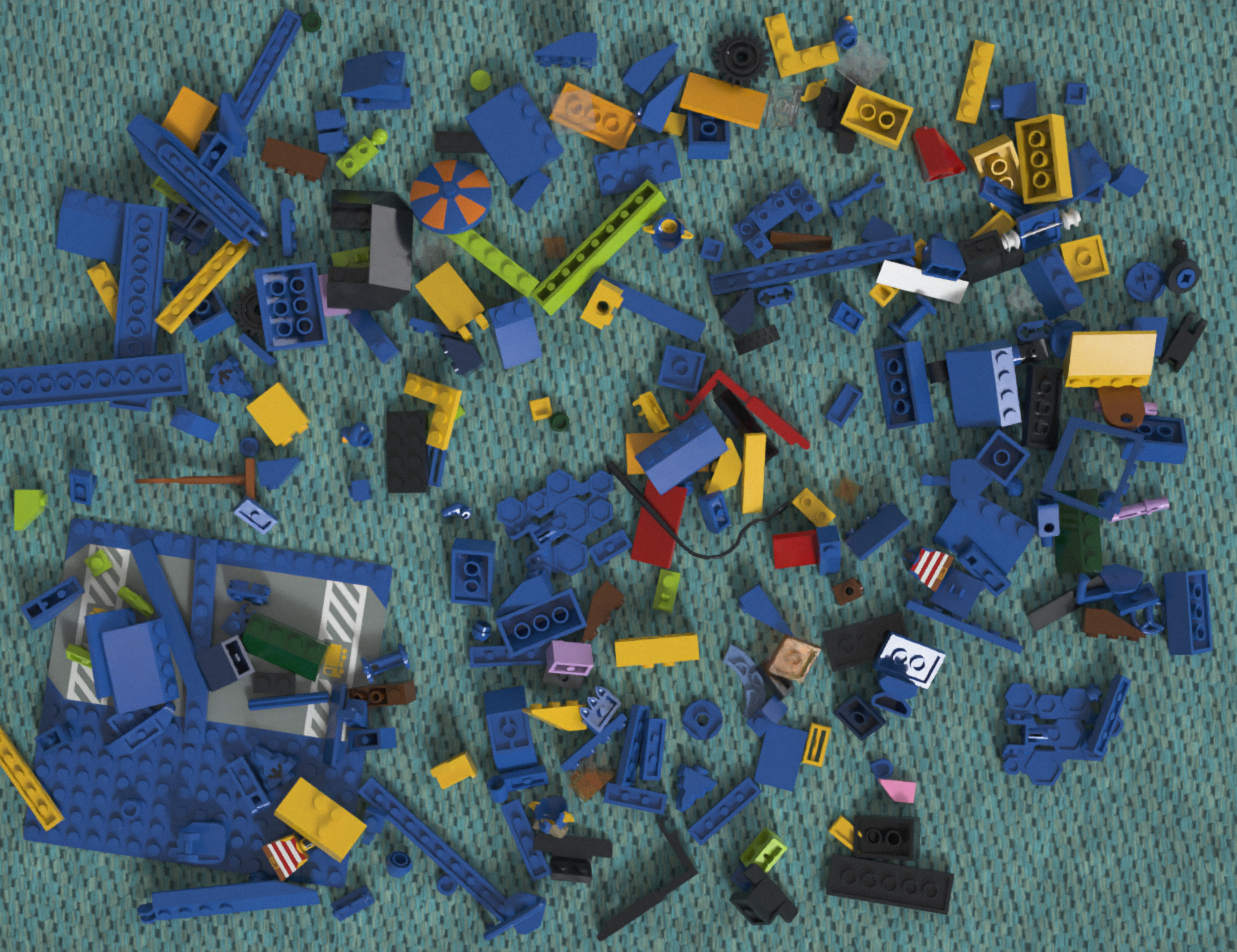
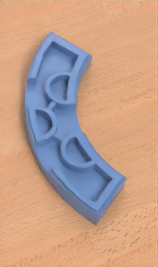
[722,643,766,719]

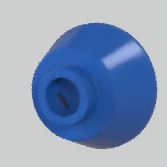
[385,851,413,878]

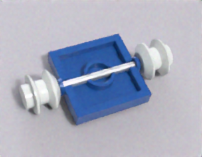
[1000,204,1081,253]

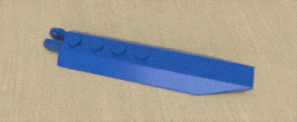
[126,113,268,247]
[137,880,320,924]

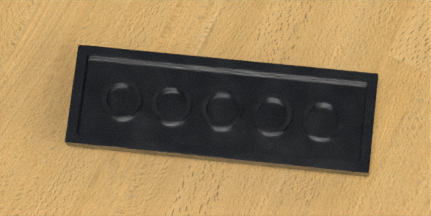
[825,853,954,915]

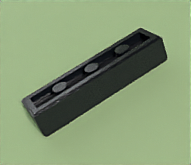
[1025,574,1104,632]

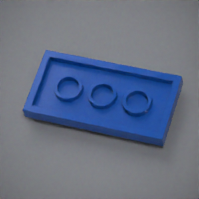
[593,137,682,196]

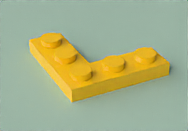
[764,13,840,78]
[403,373,462,450]

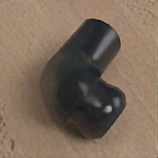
[1172,238,1189,260]

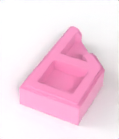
[878,778,916,803]

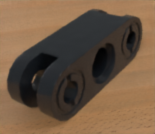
[1158,310,1208,373]

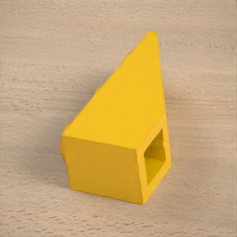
[522,700,587,731]

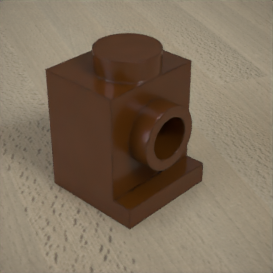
[831,577,864,606]

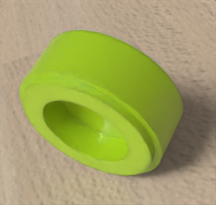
[470,70,491,92]

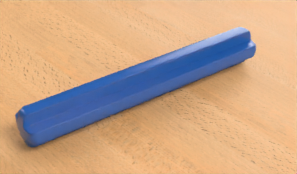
[248,691,329,711]

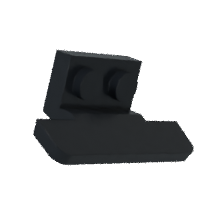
[816,73,862,154]
[957,229,1025,285]
[532,832,613,884]
[729,863,798,925]

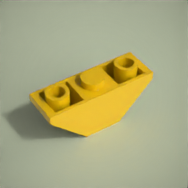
[703,438,743,495]

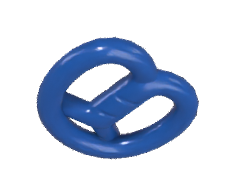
[1129,599,1167,635]

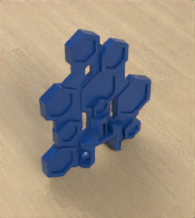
[497,469,613,579]
[1002,683,1124,786]

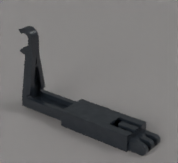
[597,816,700,941]

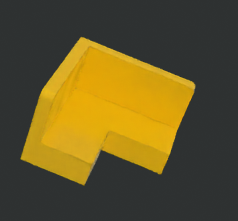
[430,749,479,789]

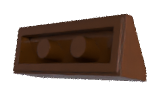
[769,231,833,253]

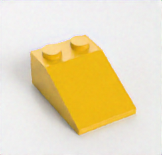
[840,85,914,151]
[967,134,1023,211]

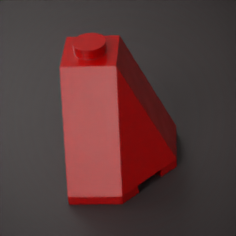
[912,126,966,183]

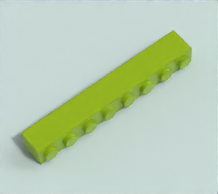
[530,179,667,316]

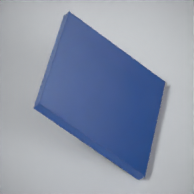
[929,567,985,619]

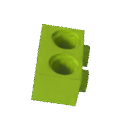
[739,827,788,873]

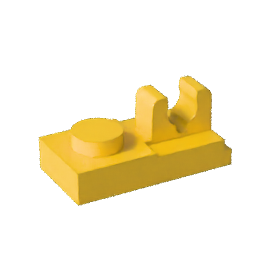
[632,391,670,434]

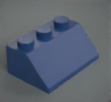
[1020,247,1086,321]
[1119,415,1188,465]
[843,502,910,561]

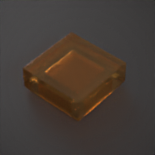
[544,236,567,259]
[834,477,862,505]

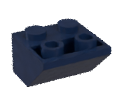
[721,288,755,338]
[441,337,486,377]
[194,635,255,692]

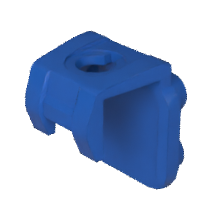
[176,822,226,864]

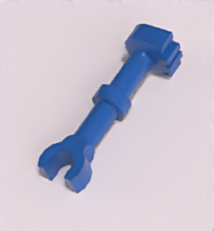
[828,173,886,218]

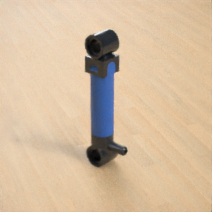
[926,338,1051,384]

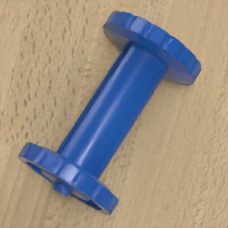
[887,294,937,343]
[360,643,411,683]

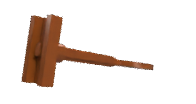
[135,459,256,500]

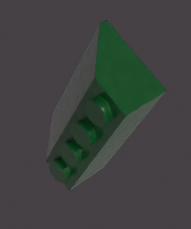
[1054,489,1103,573]
[242,612,331,682]

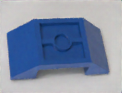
[484,685,539,773]

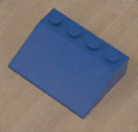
[465,82,564,187]
[56,187,126,266]
[254,262,328,352]
[945,338,1021,428]
[932,495,1037,576]
[84,607,136,699]
[99,618,180,715]

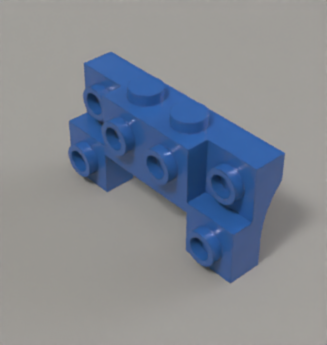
[731,179,823,260]

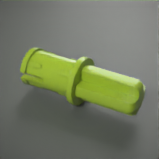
[117,586,155,619]

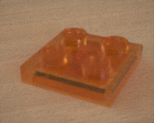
[766,634,821,683]

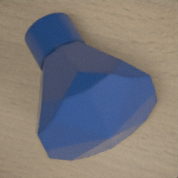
[1004,477,1024,497]

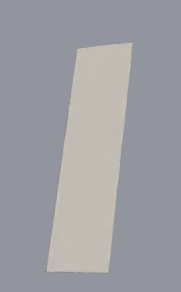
[876,260,969,304]

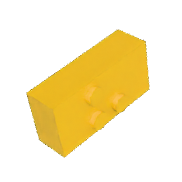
[1015,114,1073,205]
[615,632,700,668]
[274,777,367,863]

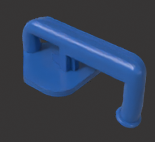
[920,459,993,500]
[1075,564,1144,605]
[483,891,547,940]

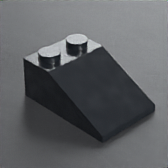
[853,815,920,861]

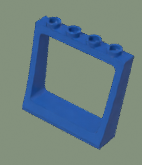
[1040,416,1145,522]

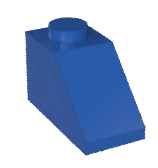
[169,406,220,443]
[257,457,301,490]
[348,727,397,752]

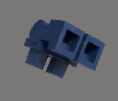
[168,202,216,256]

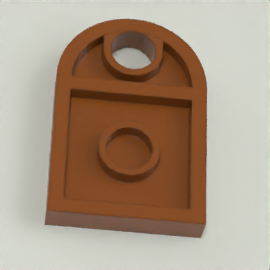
[1095,385,1145,431]

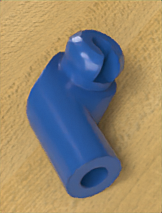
[441,502,472,519]

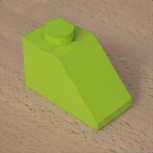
[14,490,48,531]

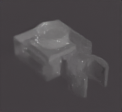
[1004,283,1043,316]

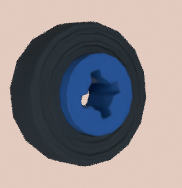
[1163,257,1200,294]

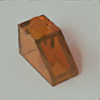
[569,768,615,803]

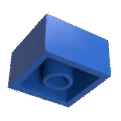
[971,429,1031,487]

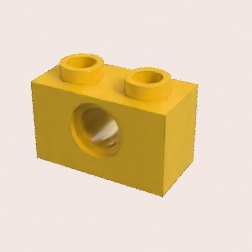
[580,279,624,330]
[791,487,836,527]

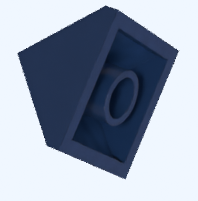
[833,690,887,741]

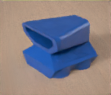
[871,671,918,718]

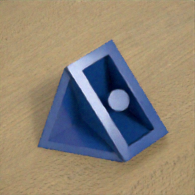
[196,131,235,178]

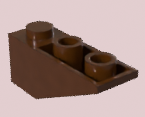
[582,579,625,643]
[1080,607,1146,641]
[348,680,417,708]

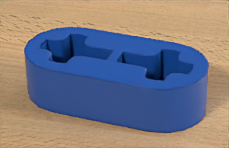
[757,285,795,308]
[1015,319,1054,342]

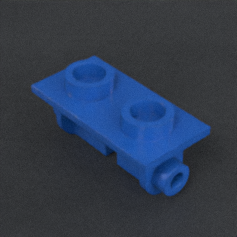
[226,579,271,606]
[330,884,376,922]

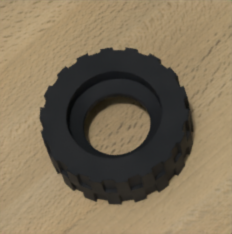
[733,324,781,356]

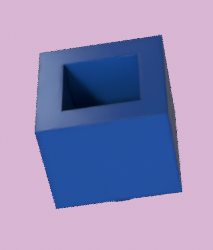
[348,479,372,502]

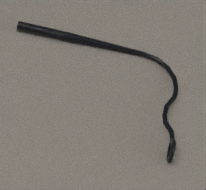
[606,460,790,560]

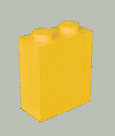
[246,382,311,447]

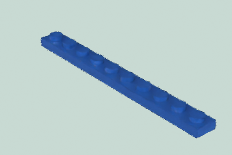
[709,234,916,297]
[184,538,219,744]
[358,776,508,922]

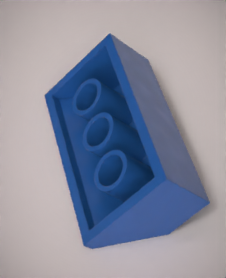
[874,341,934,430]
[634,410,729,495]
[1163,569,1213,655]
[495,586,587,658]

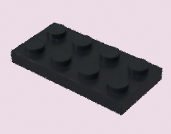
[1021,365,1063,450]
[387,411,429,493]
[822,611,909,672]

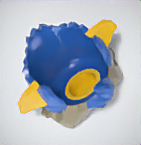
[643,212,694,254]
[528,795,574,838]

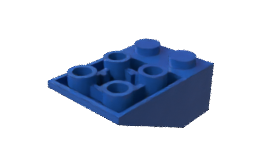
[534,32,598,69]

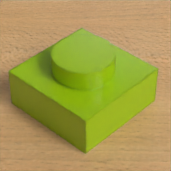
[84,549,114,578]

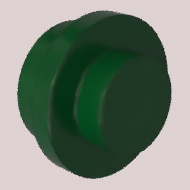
[301,12,322,33]
[549,411,569,432]

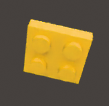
[1059,235,1110,283]

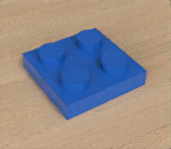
[657,344,706,394]

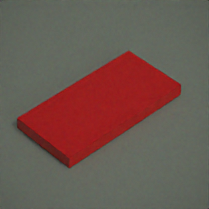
[630,479,688,569]

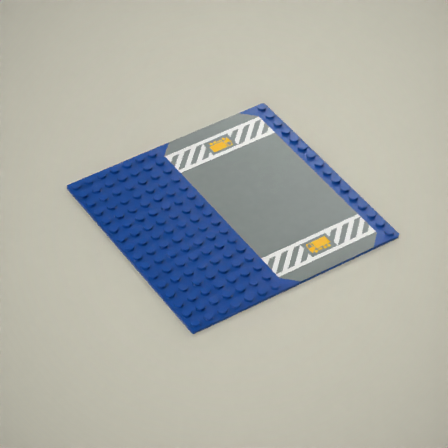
[23,518,393,888]

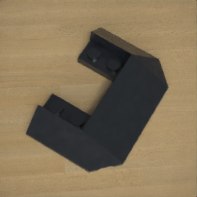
[327,189,414,311]

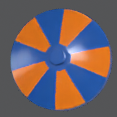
[410,160,492,234]

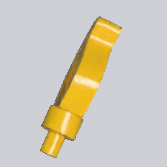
[799,78,828,102]

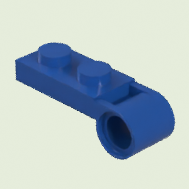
[409,317,472,339]
[487,765,549,803]

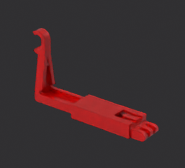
[674,368,811,450]

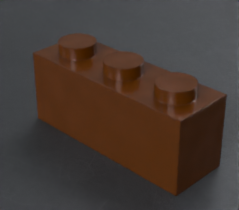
[260,137,329,183]

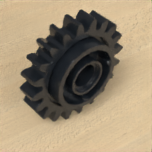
[713,30,770,88]
[232,283,264,339]

